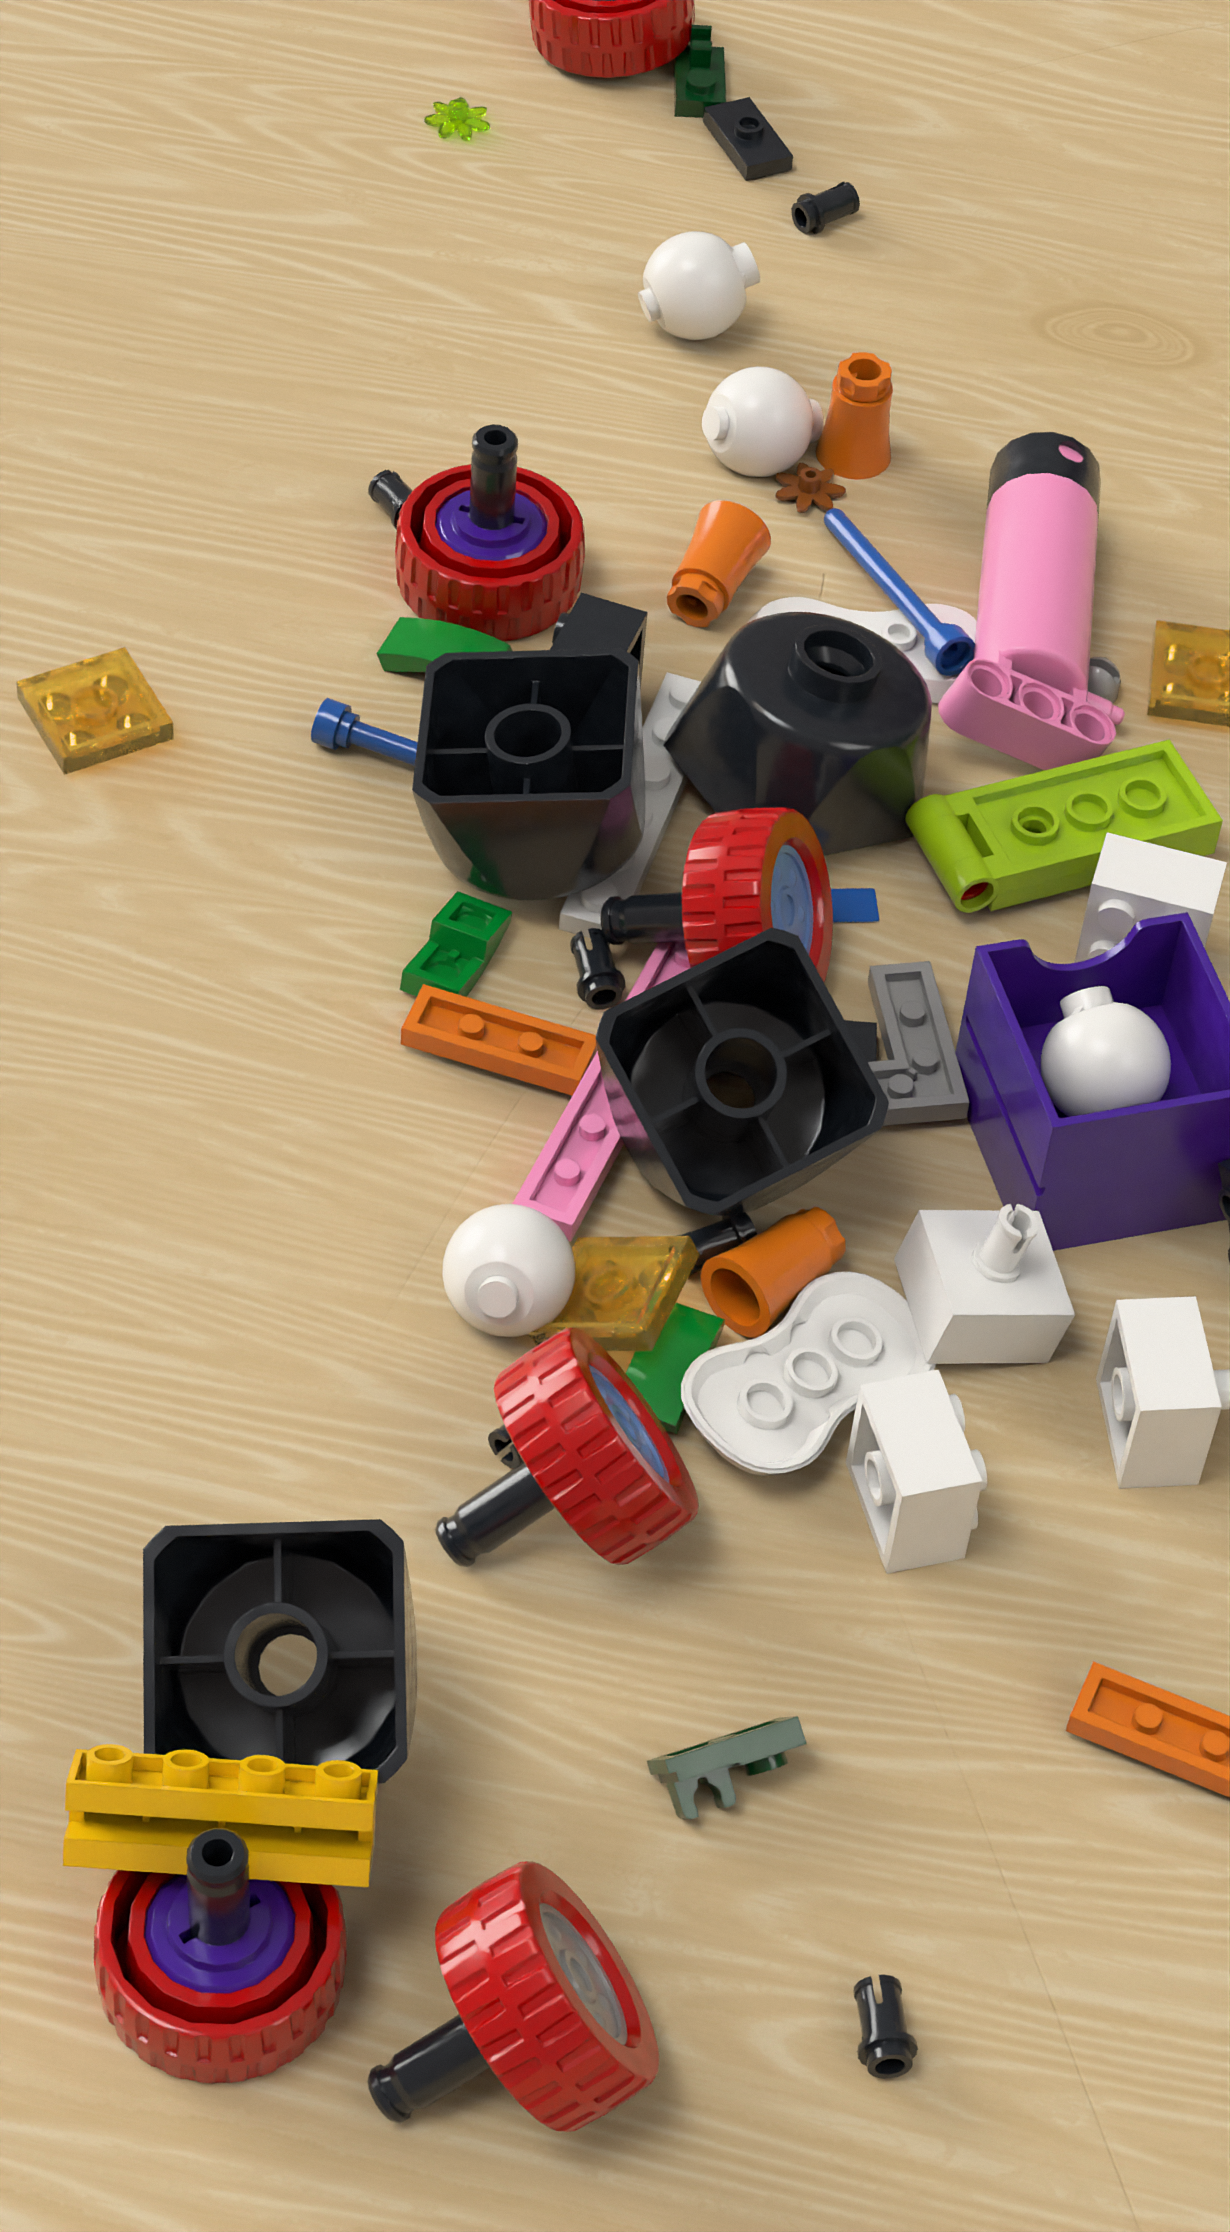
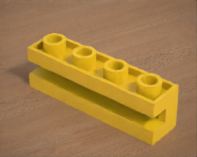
[63,1744,378,1887]

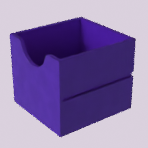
[955,912,1230,1251]

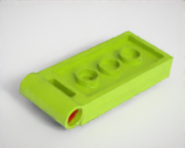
[905,739,1223,913]

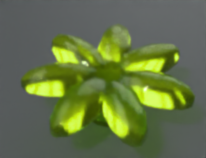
[424,97,490,141]

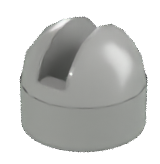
[1088,657,1121,704]

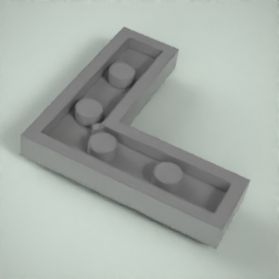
[867,961,969,1126]

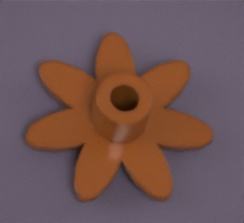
[775,462,846,513]

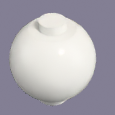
[638,231,760,340]
[702,366,823,477]
[1041,986,1171,1117]
[443,1204,575,1337]

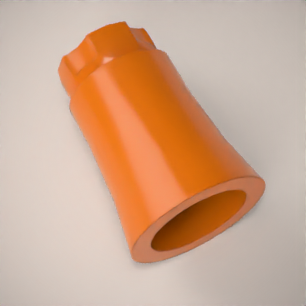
[816,352,893,480]
[667,501,771,627]
[701,1206,846,1338]

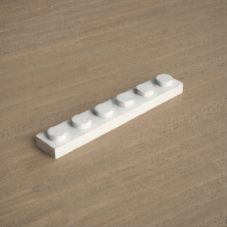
[559,672,701,938]

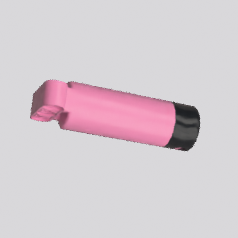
[938,432,1125,770]

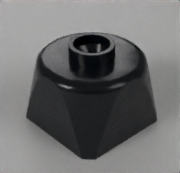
[663,612,932,856]
[412,648,645,900]
[595,927,889,1216]
[143,1519,417,1785]

